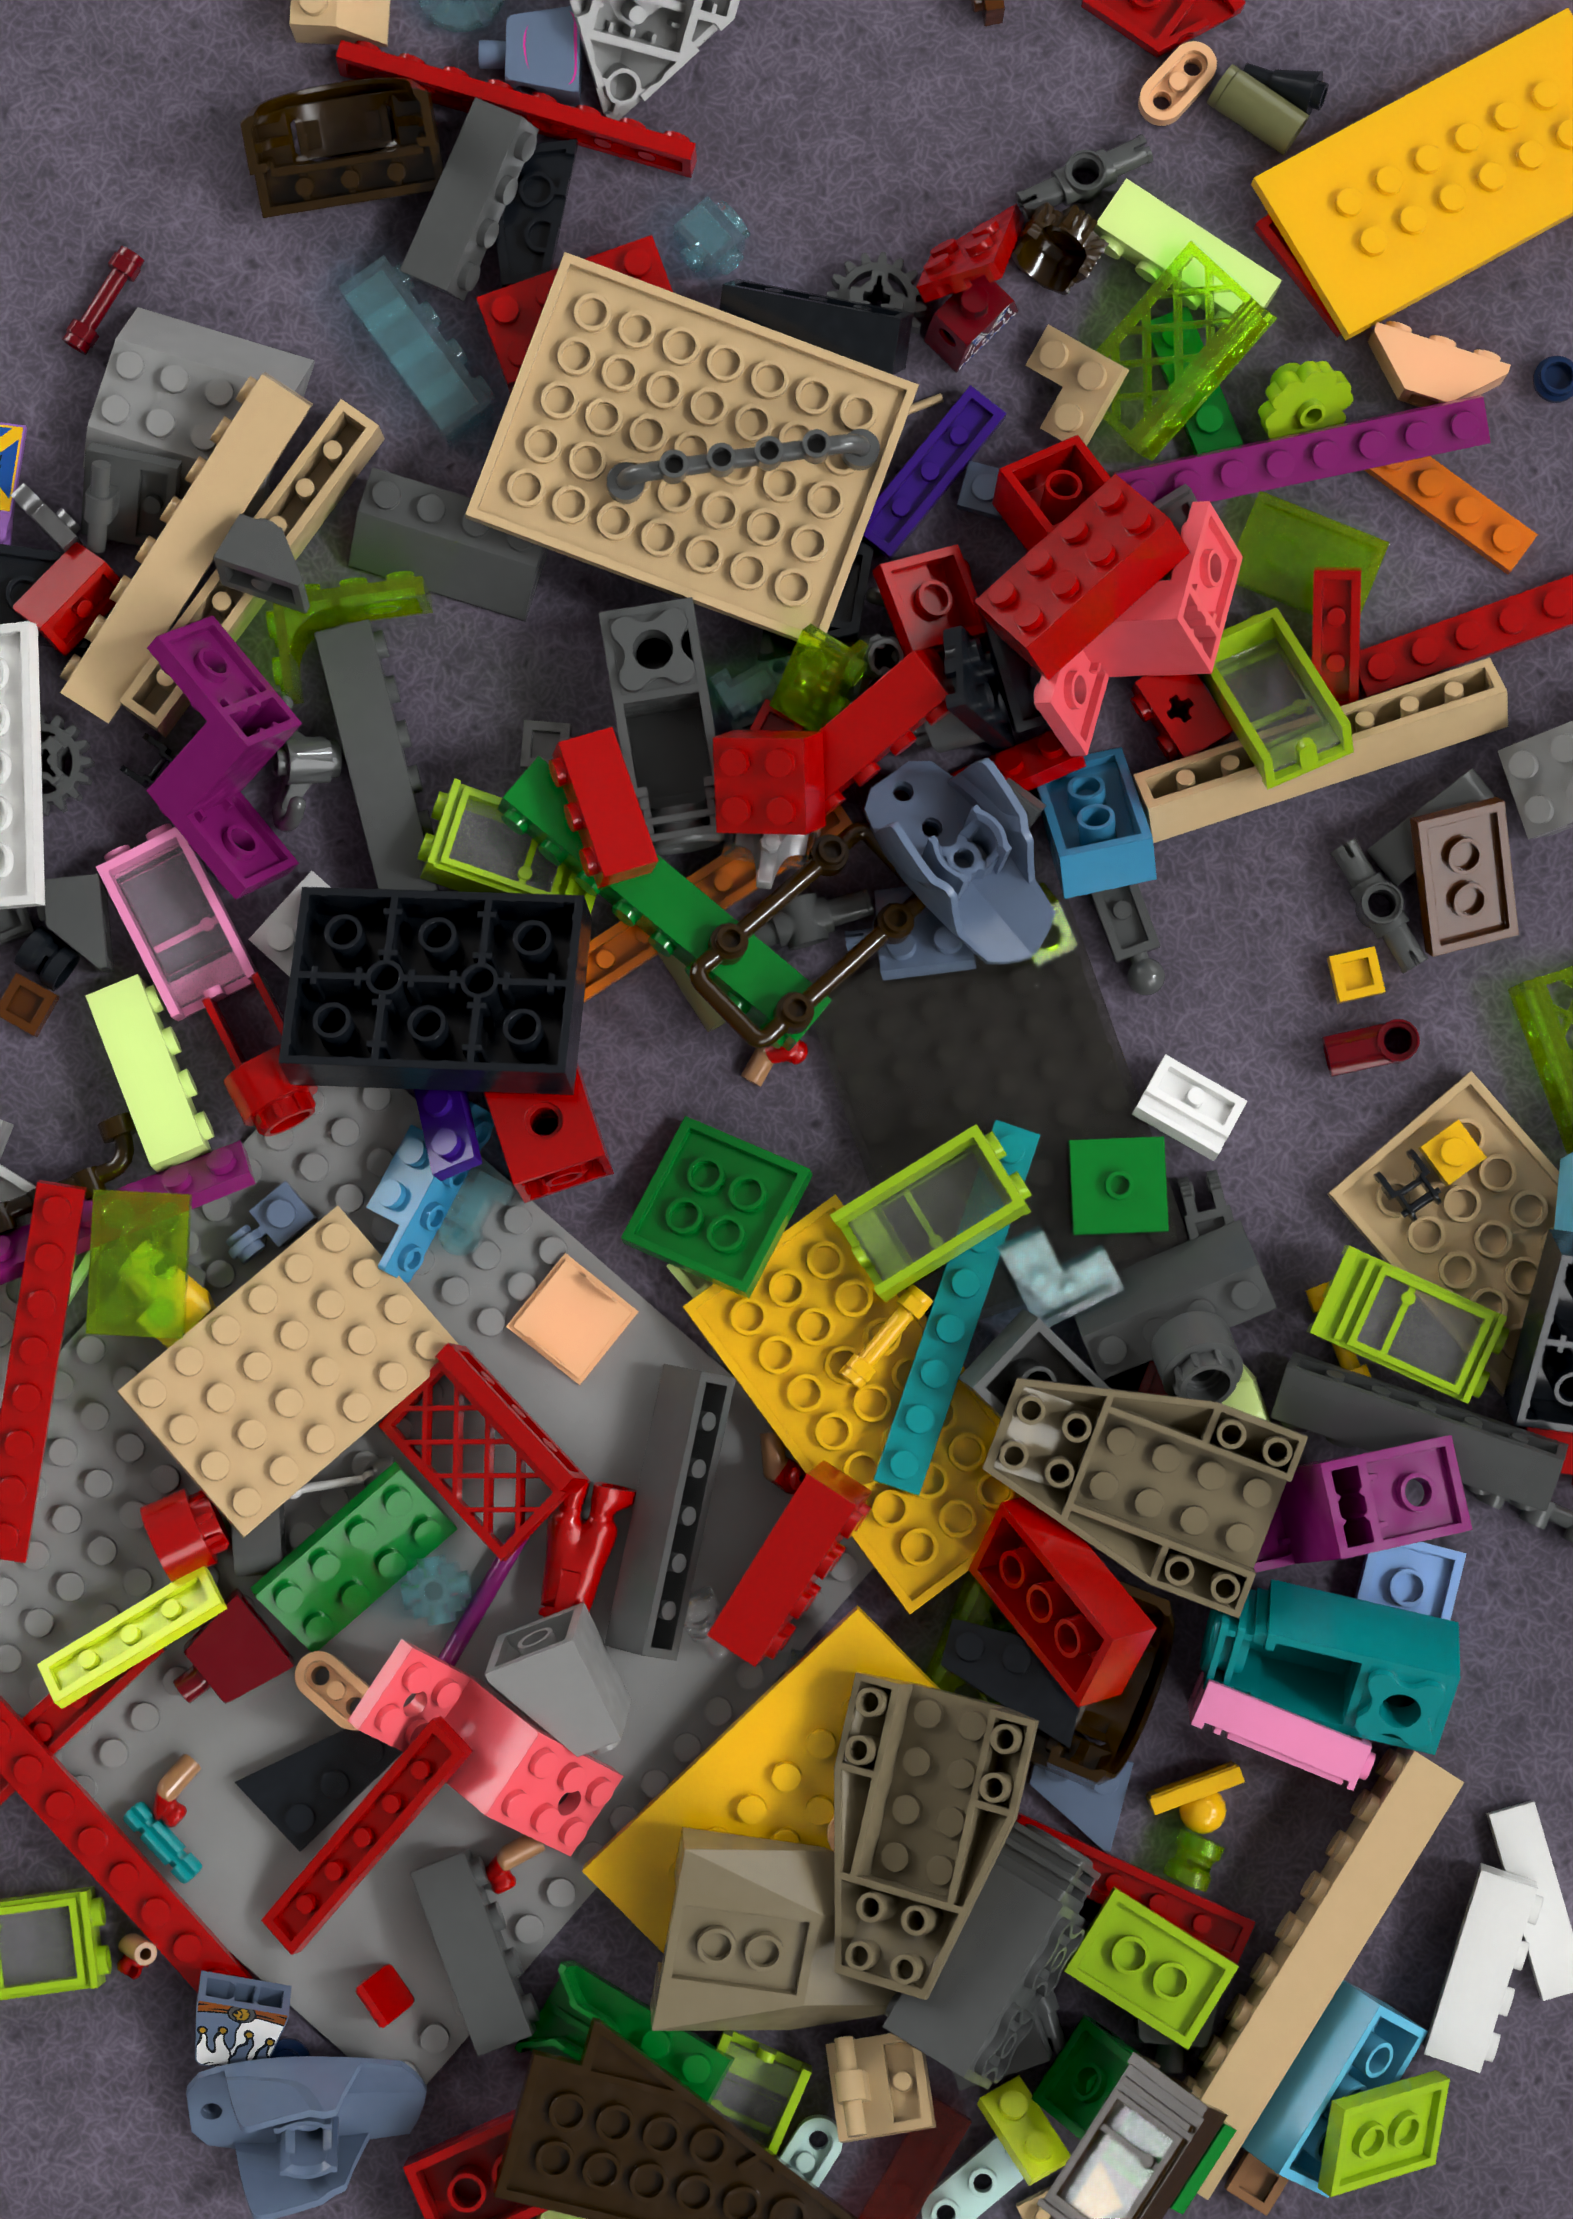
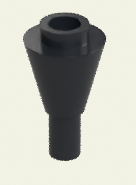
[1243,63,1329,115]

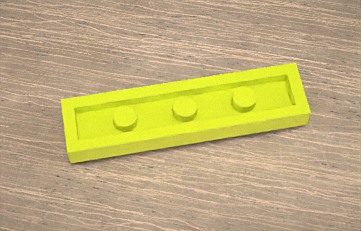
[37,1567,228,1709]

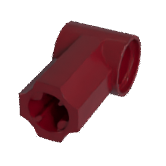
[1322,1019,1420,1077]

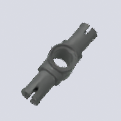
[1015,134,1153,220]
[1330,838,1429,974]
[754,888,874,951]

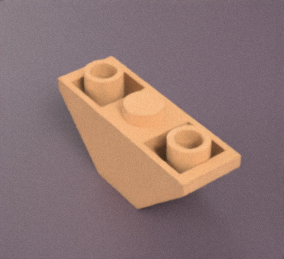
[1368,321,1511,407]

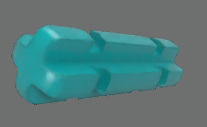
[123,1801,202,1884]

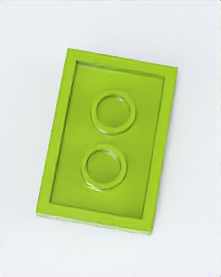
[1063,1887,1239,2050]
[1317,2070,1450,2197]

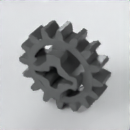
[826,252,927,334]
[40,713,95,817]

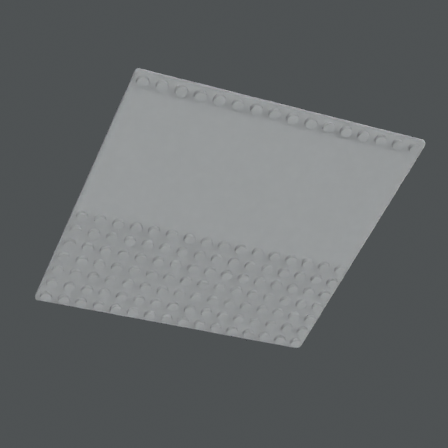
[0,1086,873,2085]

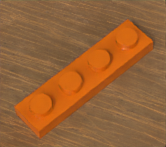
[1364,456,1538,575]

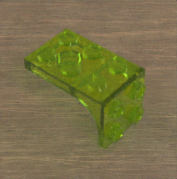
[266,571,433,704]

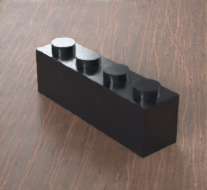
[719,279,914,375]

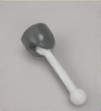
[289,1456,396,1499]

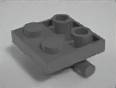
[81,442,182,553]

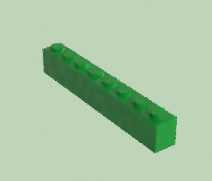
[497,756,832,1052]

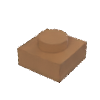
[1224,2151,1289,2216]

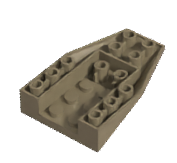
[650,1827,897,2031]

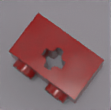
[1130,674,1233,762]

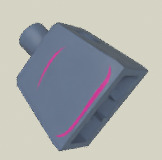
[478,6,583,106]

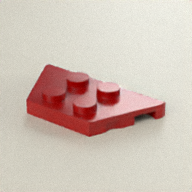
[1081,0,1246,58]
[916,204,1025,303]

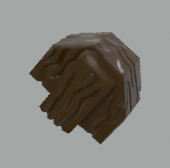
[1011,202,1109,295]

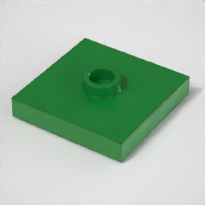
[1068,1136,1169,1236]

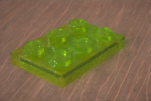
[1236,491,1390,615]
[86,1189,192,1339]

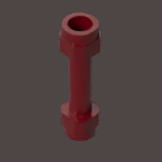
[62,246,145,355]

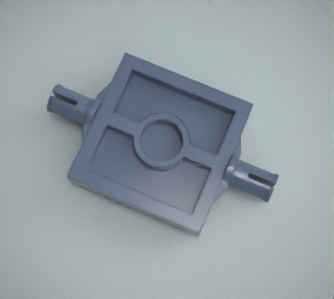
[845,886,976,981]

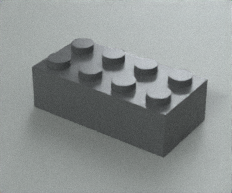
[958,1309,1110,1420]

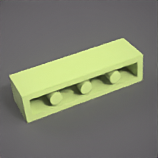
[1094,178,1282,338]
[85,974,215,1173]

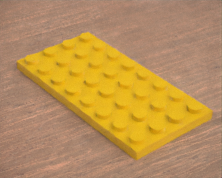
[682,1194,1022,1615]

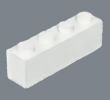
[1424,1863,1544,2073]

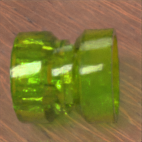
[1163,1828,1225,1892]

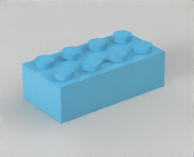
[1241,1980,1428,2198]

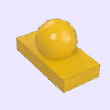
[1145,1761,1245,1834]

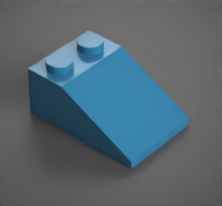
[1035,747,1157,899]

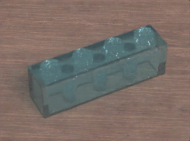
[338,255,496,447]

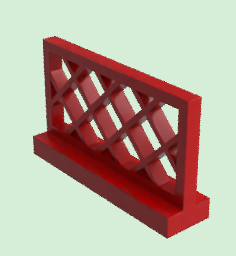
[378,1343,589,1561]

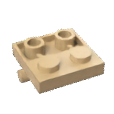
[825,2033,936,2143]

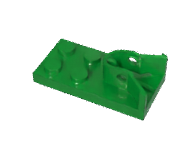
[515,1960,735,2104]

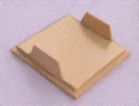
[506,1253,639,1385]

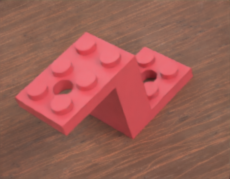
[1034,501,1243,756]
[347,1639,624,1857]

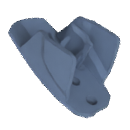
[863,758,1056,964]
[186,2056,427,2219]

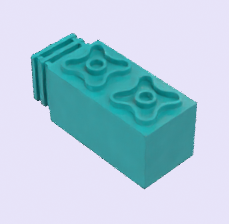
[1200,1579,1460,1755]

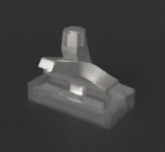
[722,828,822,889]

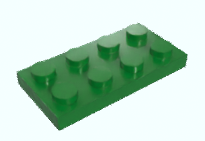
[250,1461,458,1652]

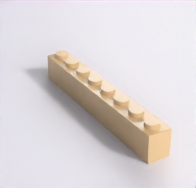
[60,372,313,724]
[119,399,385,738]
[1133,658,1508,843]

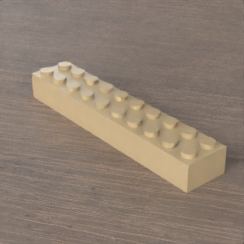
[1182,1747,1464,2200]

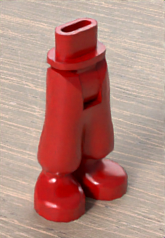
[538,1480,637,1618]

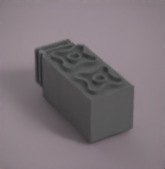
[598,597,725,855]
[883,1821,1101,2089]

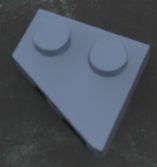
[1028,1760,1134,1852]

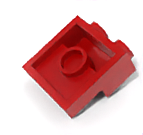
[872,544,985,657]

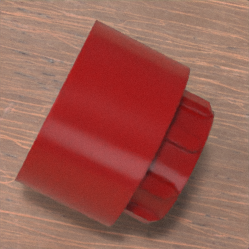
[223,1047,318,1137]
[140,1488,231,1582]

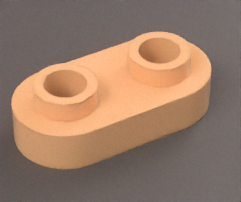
[1138,41,1217,126]
[295,1651,370,1731]

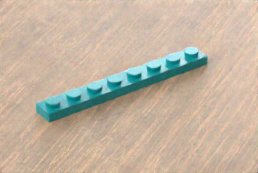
[873,1120,1040,1496]

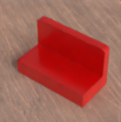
[13,542,121,656]

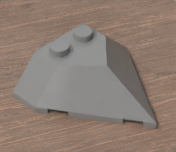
[569,0,740,121]

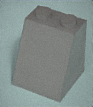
[485,1602,632,1757]

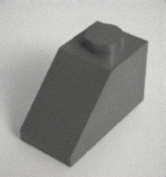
[214,514,310,614]
[37,874,115,973]

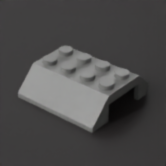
[83,307,315,518]

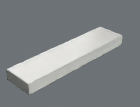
[1486,1800,1573,2001]

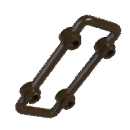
[689,821,926,1048]

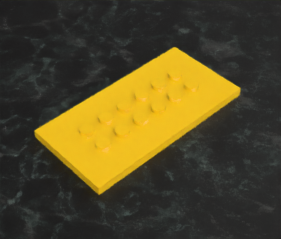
[1251,8,1573,341]
[582,1605,940,1954]

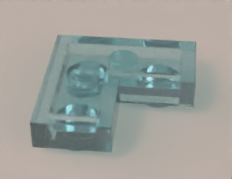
[997,1225,1125,1327]

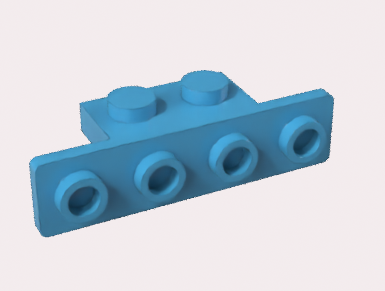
[366,1101,494,1283]

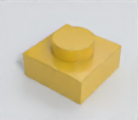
[1327,946,1386,1004]
[1418,1119,1487,1186]

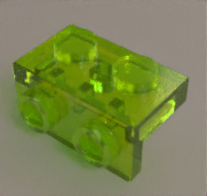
[769,623,869,731]

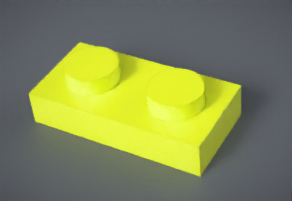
[977,2075,1071,2186]

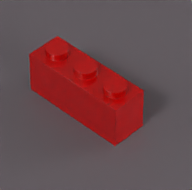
[549,727,659,888]

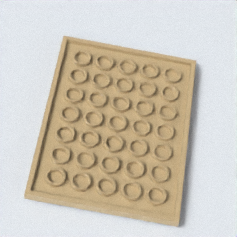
[465,252,919,651]

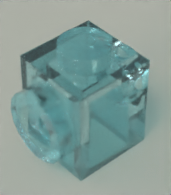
[673,196,751,279]

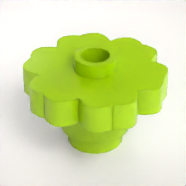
[1258,361,1354,439]

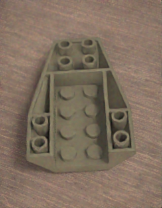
[983,1378,1308,1618]
[834,1672,1039,2000]

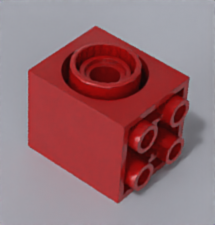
[484,1063,614,1203]

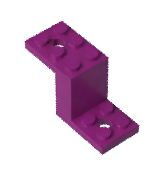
[146,615,302,900]
[1254,1435,1473,1573]

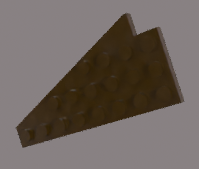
[493,2017,858,2219]

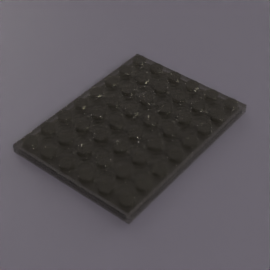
[810,893,1189,1321]

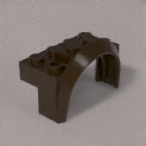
[240,77,444,218]
[1030,1581,1175,1790]

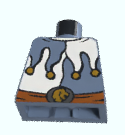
[195,1970,292,2068]

